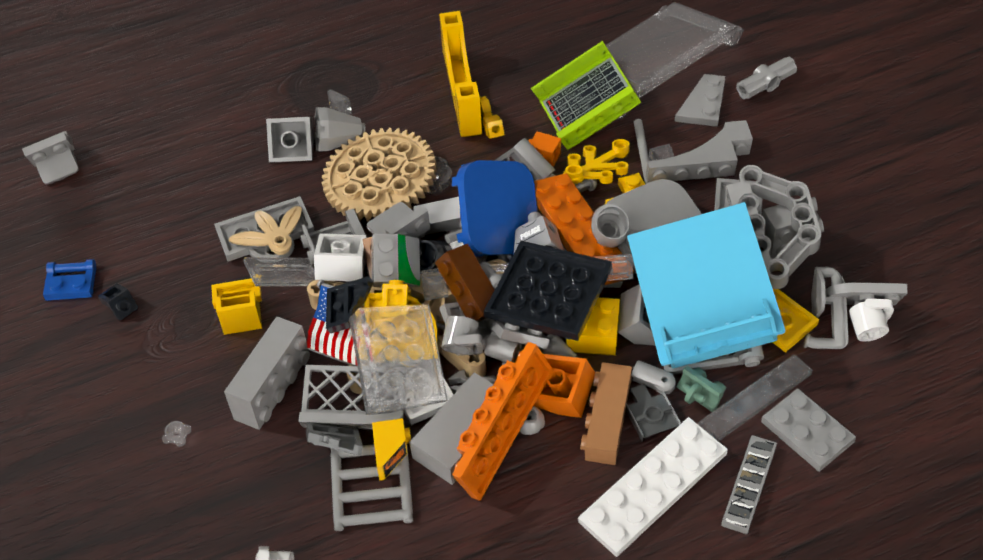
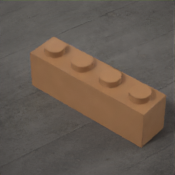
[581,362,632,465]

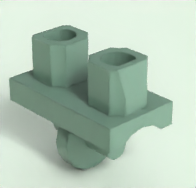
[677,366,726,412]

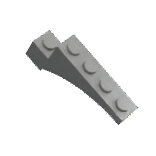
[646,120,753,183]

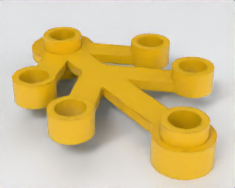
[563,139,630,184]

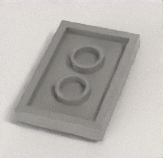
[761,388,856,472]

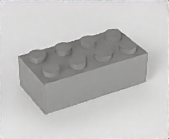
[224,316,310,430]

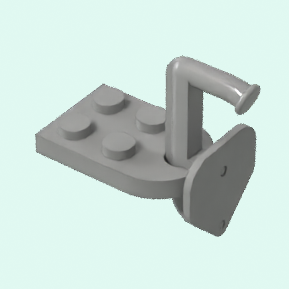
[803,267,907,349]

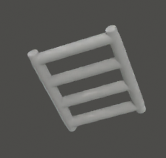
[331,444,413,531]

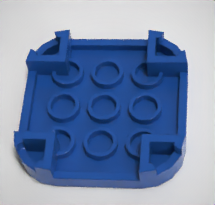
[452,160,538,257]

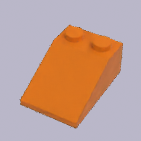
[515,351,595,418]

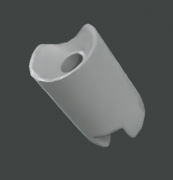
[631,360,676,394]

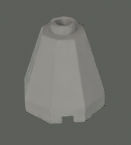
[314,107,365,151]

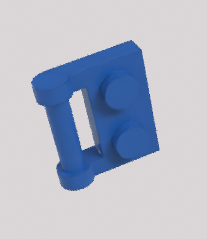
[43,259,96,301]

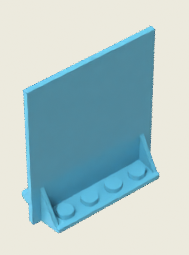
[627,202,786,369]

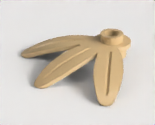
[229,206,302,255]

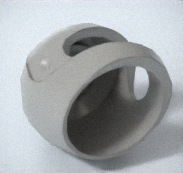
[591,204,630,248]

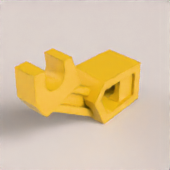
[480,96,504,139]

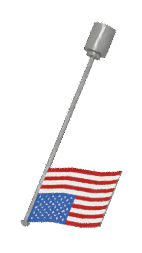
[307,280,522,366]

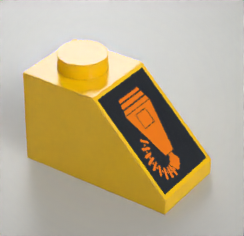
[372,418,411,480]

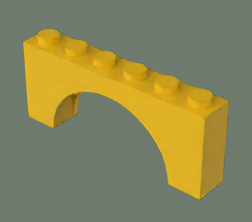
[439,11,482,137]

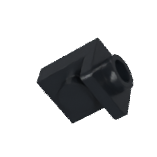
[98,283,138,320]

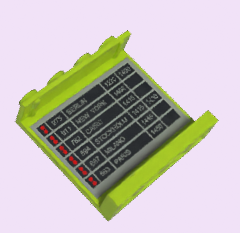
[531,41,642,150]

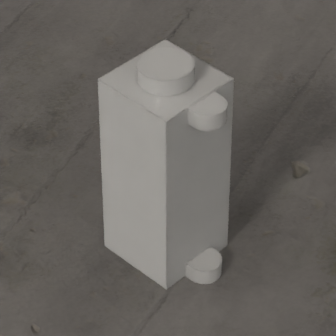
[414,197,462,238]

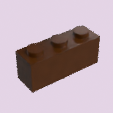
[435,243,495,322]

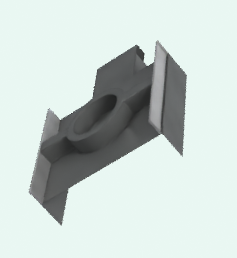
[626,384,681,443]

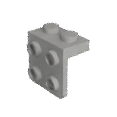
[367,202,430,238]

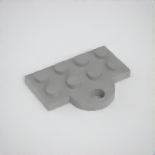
[214,196,315,265]

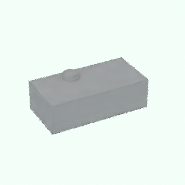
[410,372,493,485]

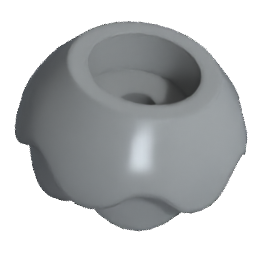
[520,406,545,435]

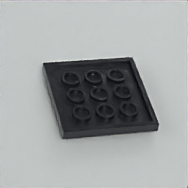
[484,241,612,341]

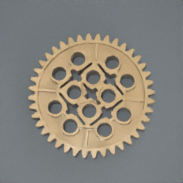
[322,128,437,221]

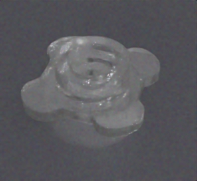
[162,421,191,447]

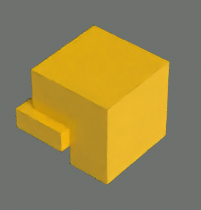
[211,277,262,335]

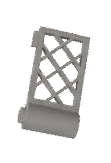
[494,138,556,181]

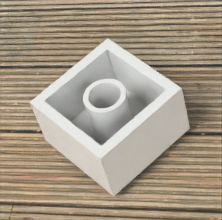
[314,234,366,283]

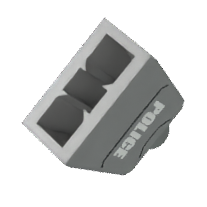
[514,212,564,252]

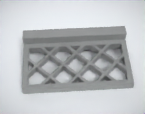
[299,365,406,430]

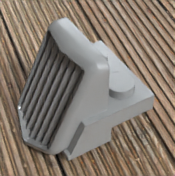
[22,131,79,184]

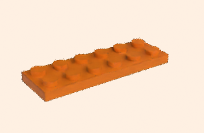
[534,173,635,286]

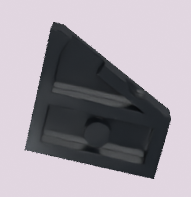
[326,276,373,334]

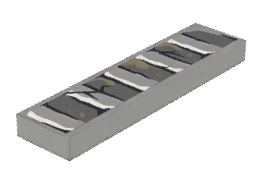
[721,435,777,534]

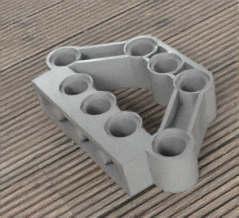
[726,165,824,289]

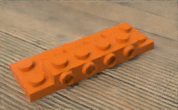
[452,342,553,501]

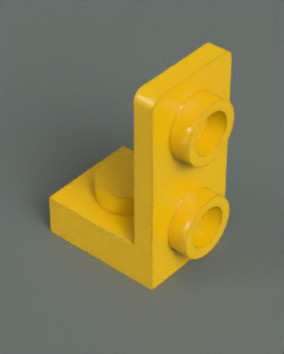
[381,280,411,315]

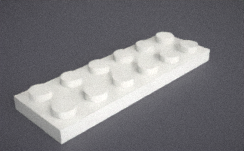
[578,417,728,557]

